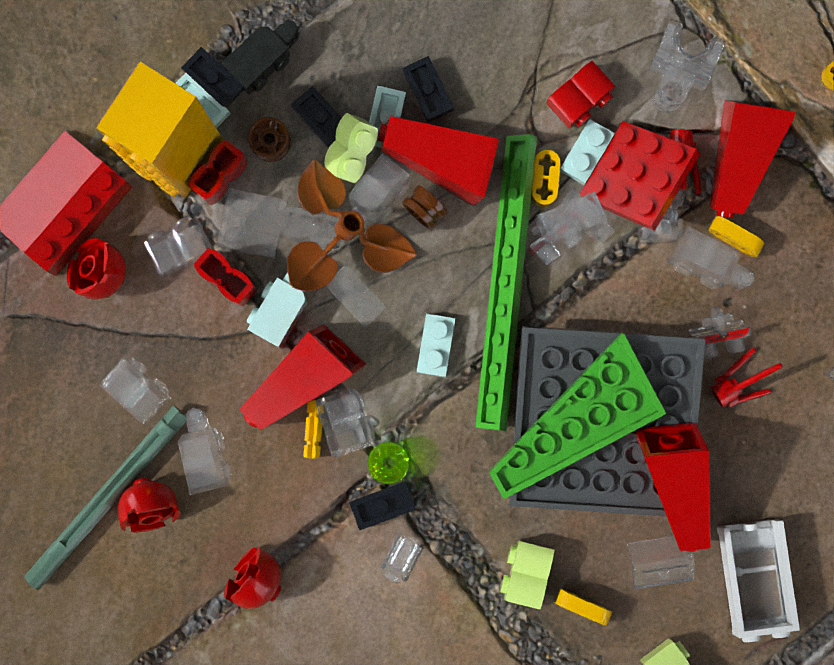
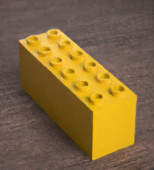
[96,62,224,198]

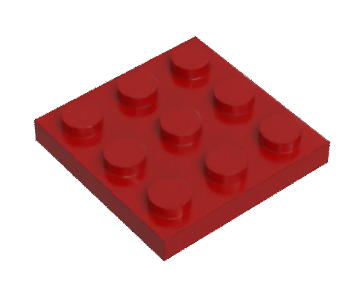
[578,121,700,231]

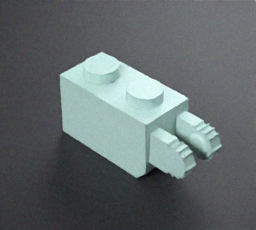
[247,272,307,349]

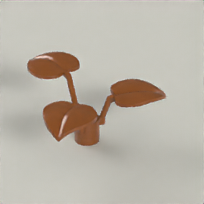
[287,160,416,291]

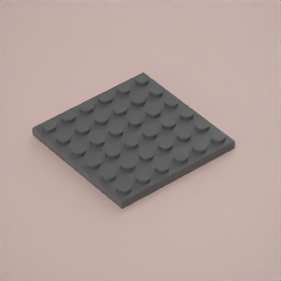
[509,326,705,516]

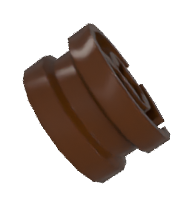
[248,117,291,162]
[402,185,448,231]

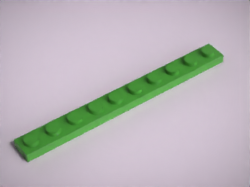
[475,134,537,431]

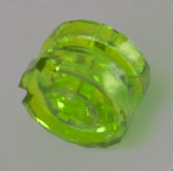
[367,442,409,484]

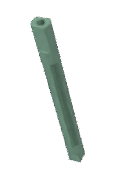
[24,405,189,590]

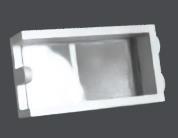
[717,519,800,642]

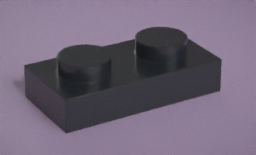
[181,47,244,108]
[402,56,454,123]
[291,86,342,149]
[349,481,416,531]

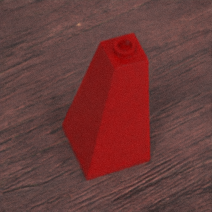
[709,100,795,218]
[377,116,499,206]
[239,324,367,430]
[635,423,711,552]

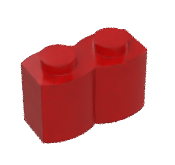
[546,61,616,129]
[189,140,247,205]
[194,248,257,307]

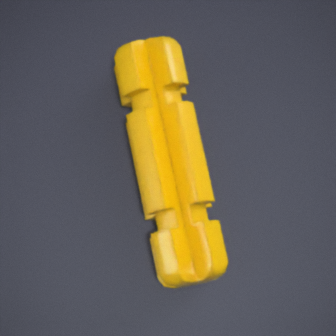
[304,400,324,459]

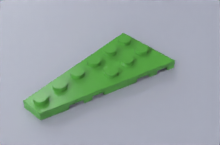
[489,332,666,499]

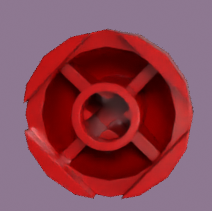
[67,238,126,300]
[118,478,181,533]
[224,547,282,609]

